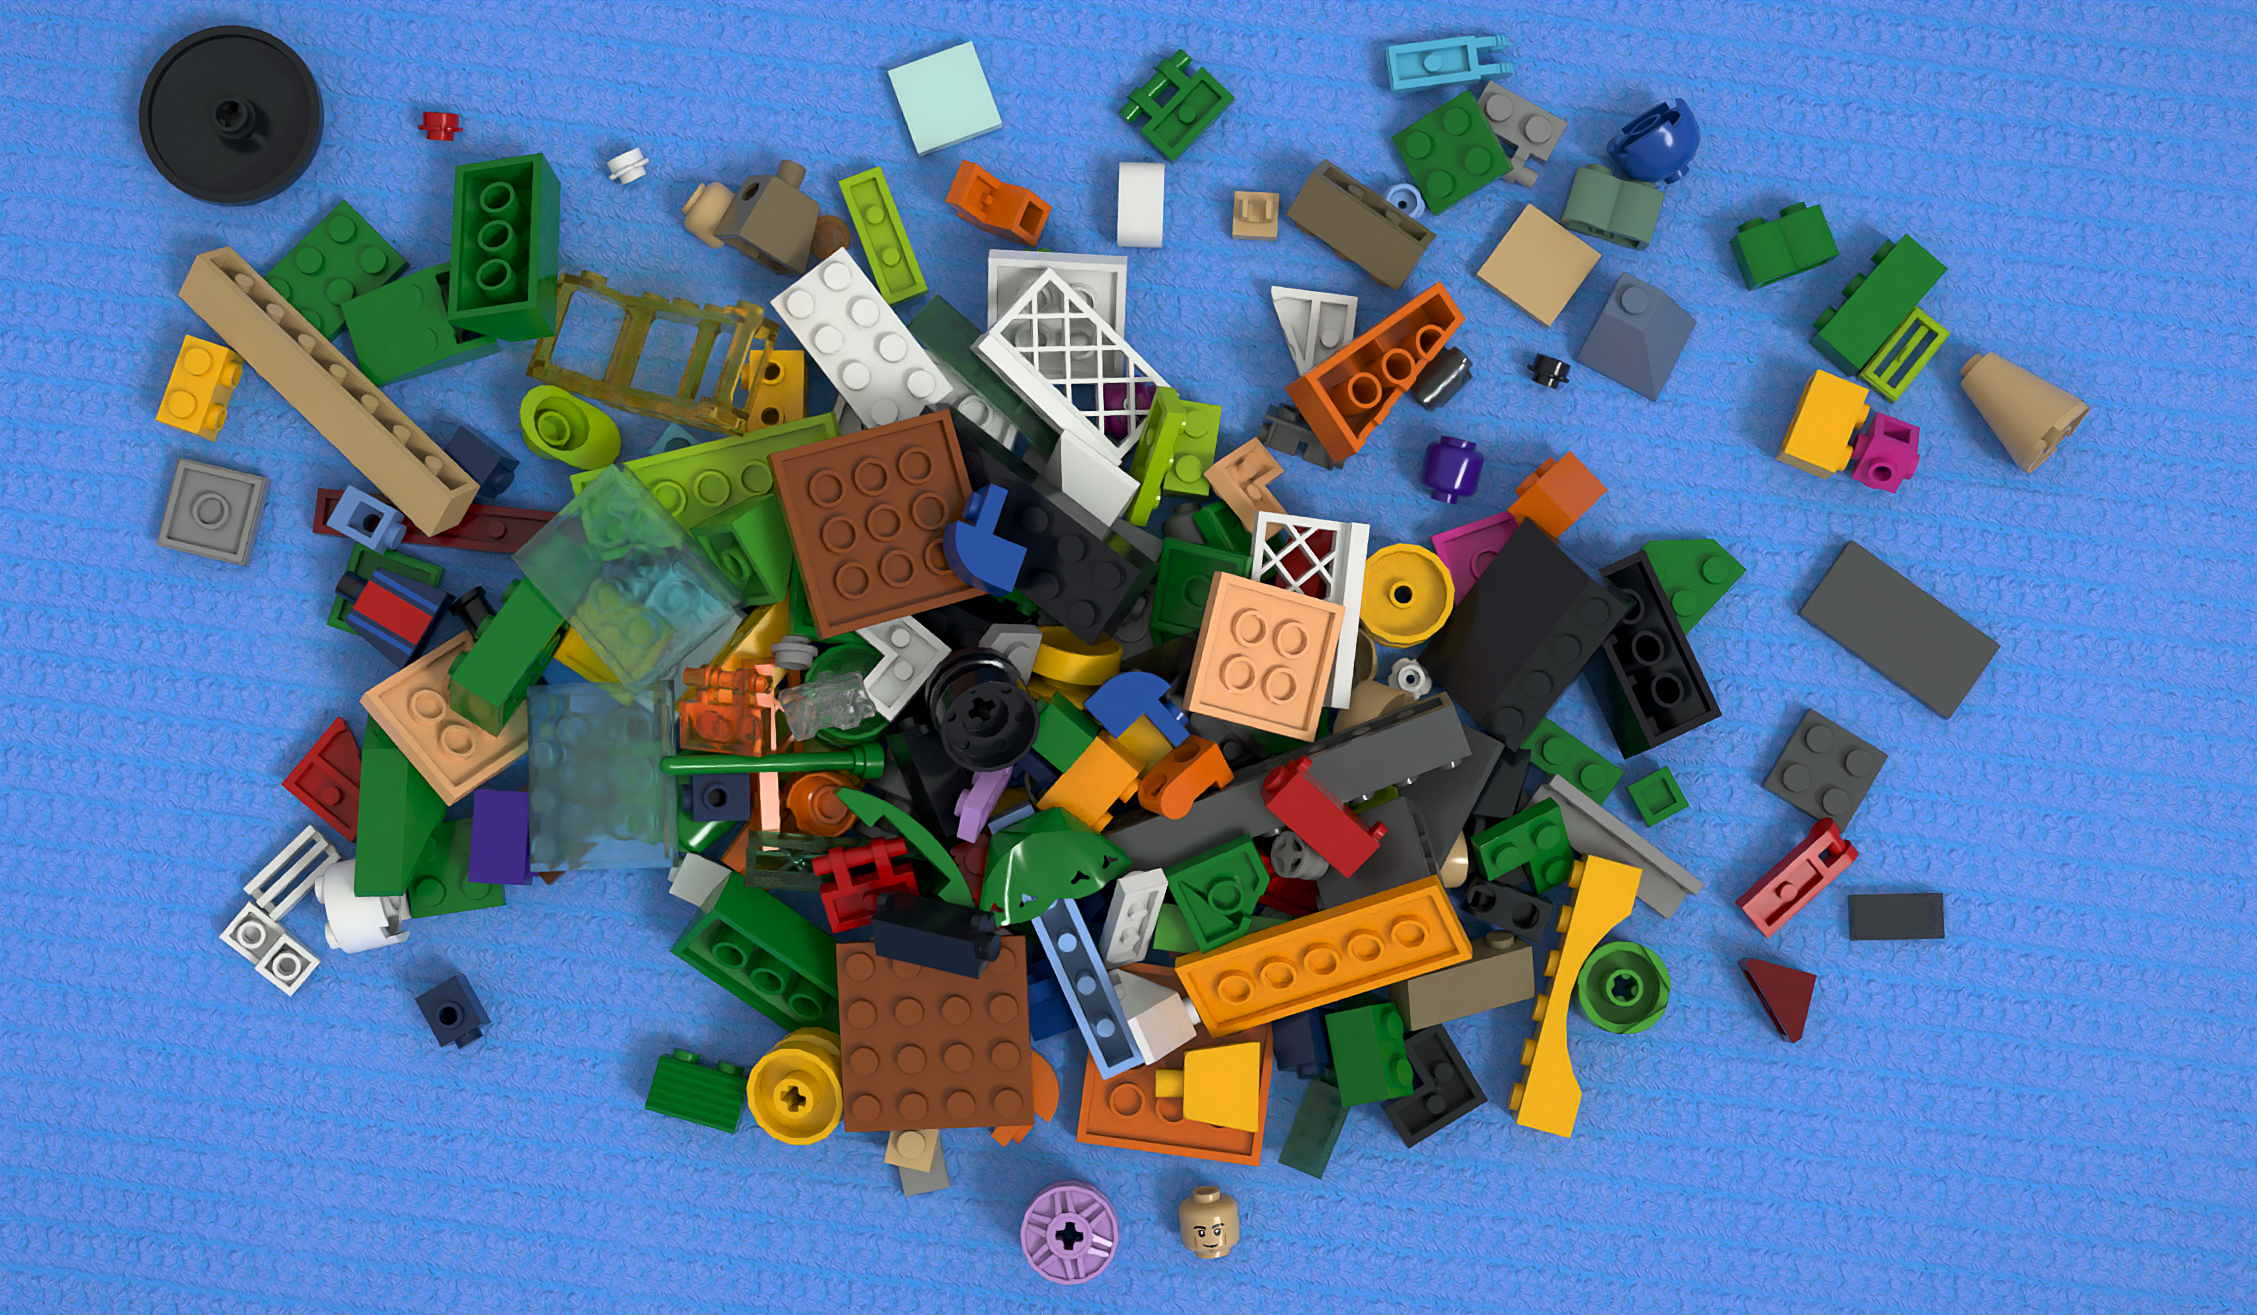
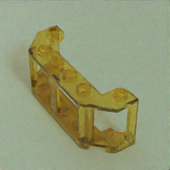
[526,270,780,439]

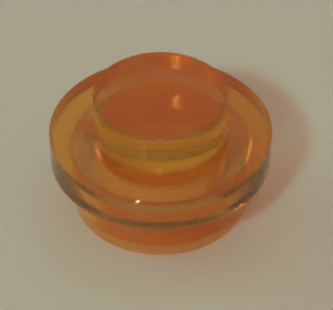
[810,215,851,260]

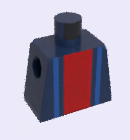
[335,567,456,669]

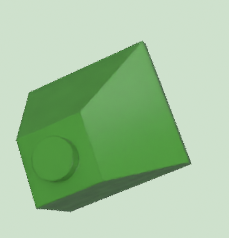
[689,494,794,607]

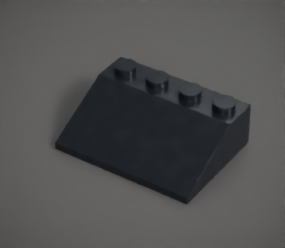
[1416,516,1637,752]

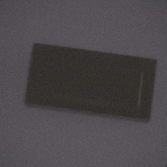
[1848,893,1945,941]

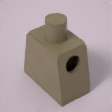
[713,160,820,275]

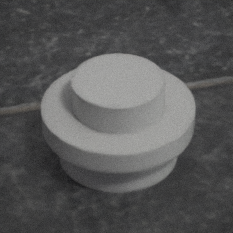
[771,636,818,670]

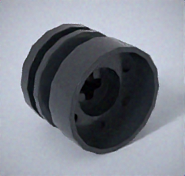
[924,647,1040,772]

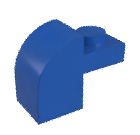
[943,483,1027,597]
[1082,671,1190,747]
[1027,959,1079,1042]

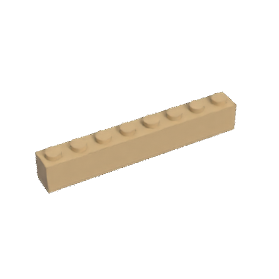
[178,246,481,538]

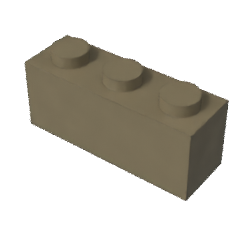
[1286,159,1437,291]
[1388,930,1535,1031]

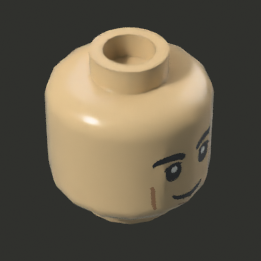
[1178,1185,1241,1259]

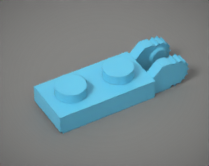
[1384,35,1514,95]

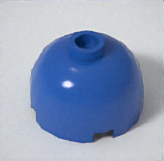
[1606,98,1700,184]

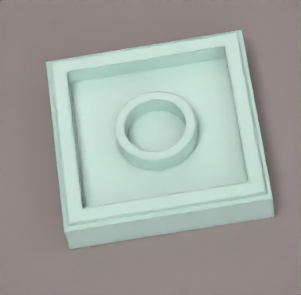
[888,41,1003,157]

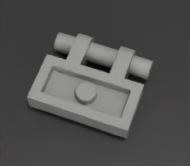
[1477,80,1568,189]

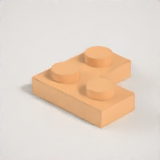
[1203,437,1289,542]

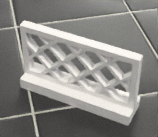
[969,266,1179,467]
[1250,511,1370,709]

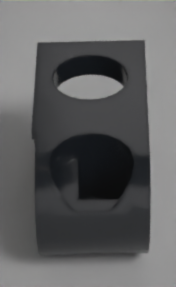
[1459,872,1554,943]

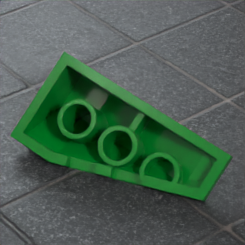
[354,712,447,897]

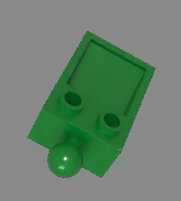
[340,261,500,388]

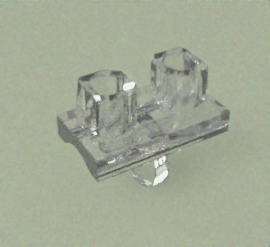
[778,670,876,741]

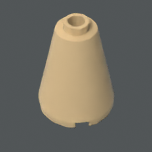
[1960,352,2091,474]

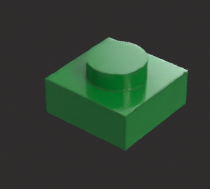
[1625,766,1689,828]

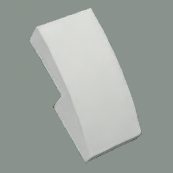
[219,899,321,997]

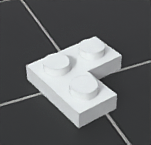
[854,615,953,724]

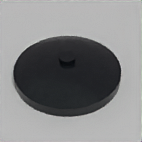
[139,25,324,207]

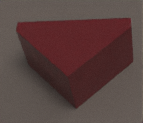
[1737,958,1817,1043]

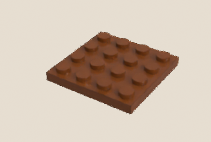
[766,409,989,641]
[836,934,1035,1132]

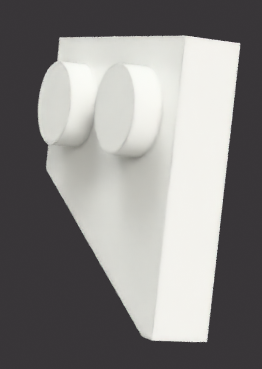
[1270,286,1358,377]

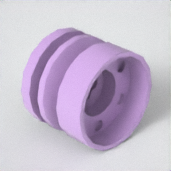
[1020,1179,1119,1285]

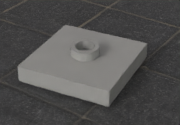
[156,458,271,567]

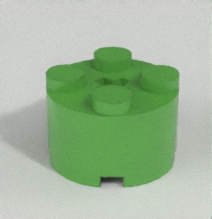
[1571,940,1671,1034]

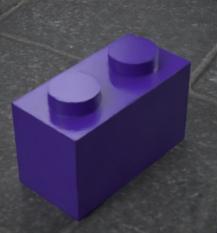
[468,789,545,886]

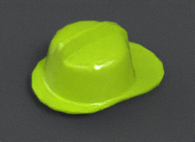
[519,385,621,471]

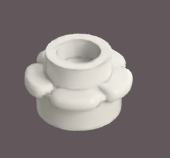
[606,147,649,185]
[1387,658,1433,701]

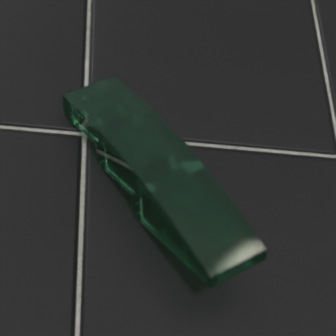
[906,294,1060,456]
[1278,991,1390,1179]

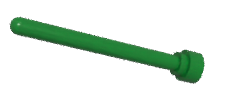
[659,741,884,779]

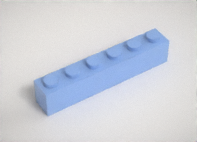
[987,799,1145,1080]

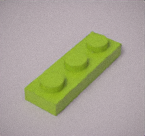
[838,166,929,308]
[1125,386,1187,527]

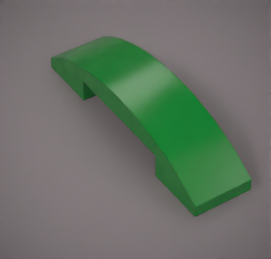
[832,786,975,908]

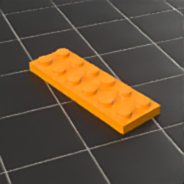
[1174,874,1472,1039]

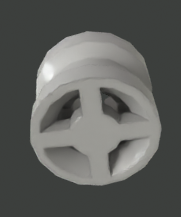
[1270,831,1329,881]

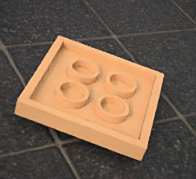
[1181,571,1346,743]
[359,629,554,807]

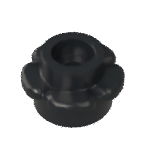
[1527,353,1571,389]

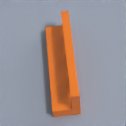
[741,657,808,851]

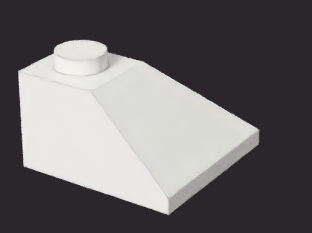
[1044,429,1140,528]

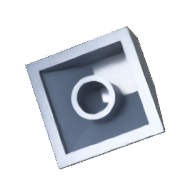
[1575,272,1697,402]

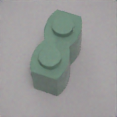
[1558,164,1665,251]

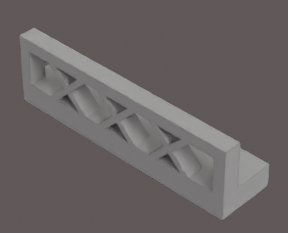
[1521,773,1705,920]

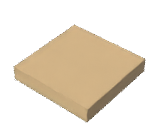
[1475,203,1602,330]

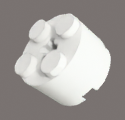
[315,858,411,954]

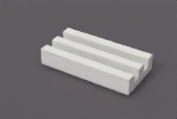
[243,825,345,921]

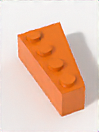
[1284,281,1465,463]

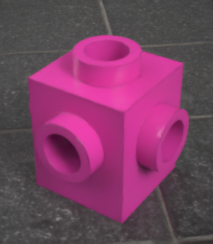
[1850,412,1920,494]

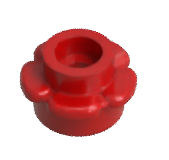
[418,112,463,141]

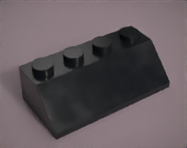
[1583,549,1722,760]

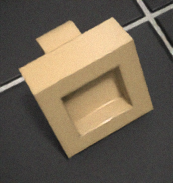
[1232,191,1280,241]

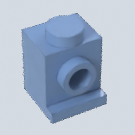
[326,485,407,555]

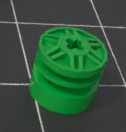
[801,643,894,752]

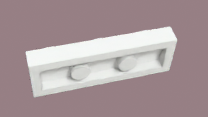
[1097,868,1168,970]

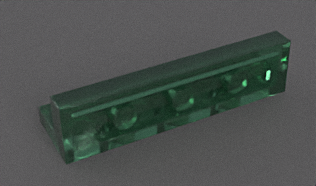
[744,830,935,898]

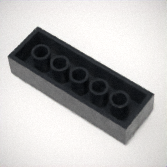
[919,403,1160,647]

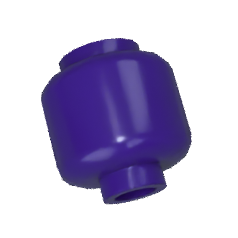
[1419,435,1484,504]

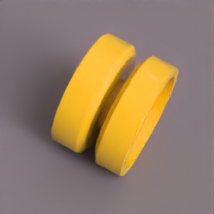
[1358,543,1455,649]
[746,1027,844,1145]

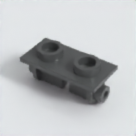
[1257,403,1346,471]

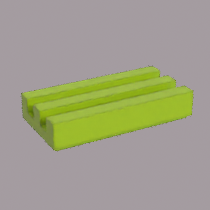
[1856,306,1951,405]

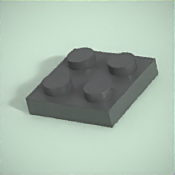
[1760,708,1889,834]

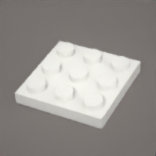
[987,249,1128,385]

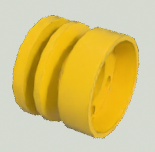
[1027,625,1123,730]

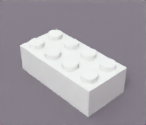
[770,246,958,429]

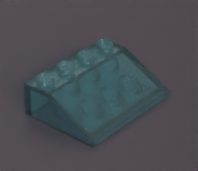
[511,463,749,697]
[527,680,678,872]

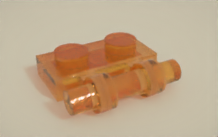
[680,664,774,757]

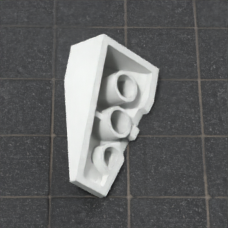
[1108,968,1201,1065]

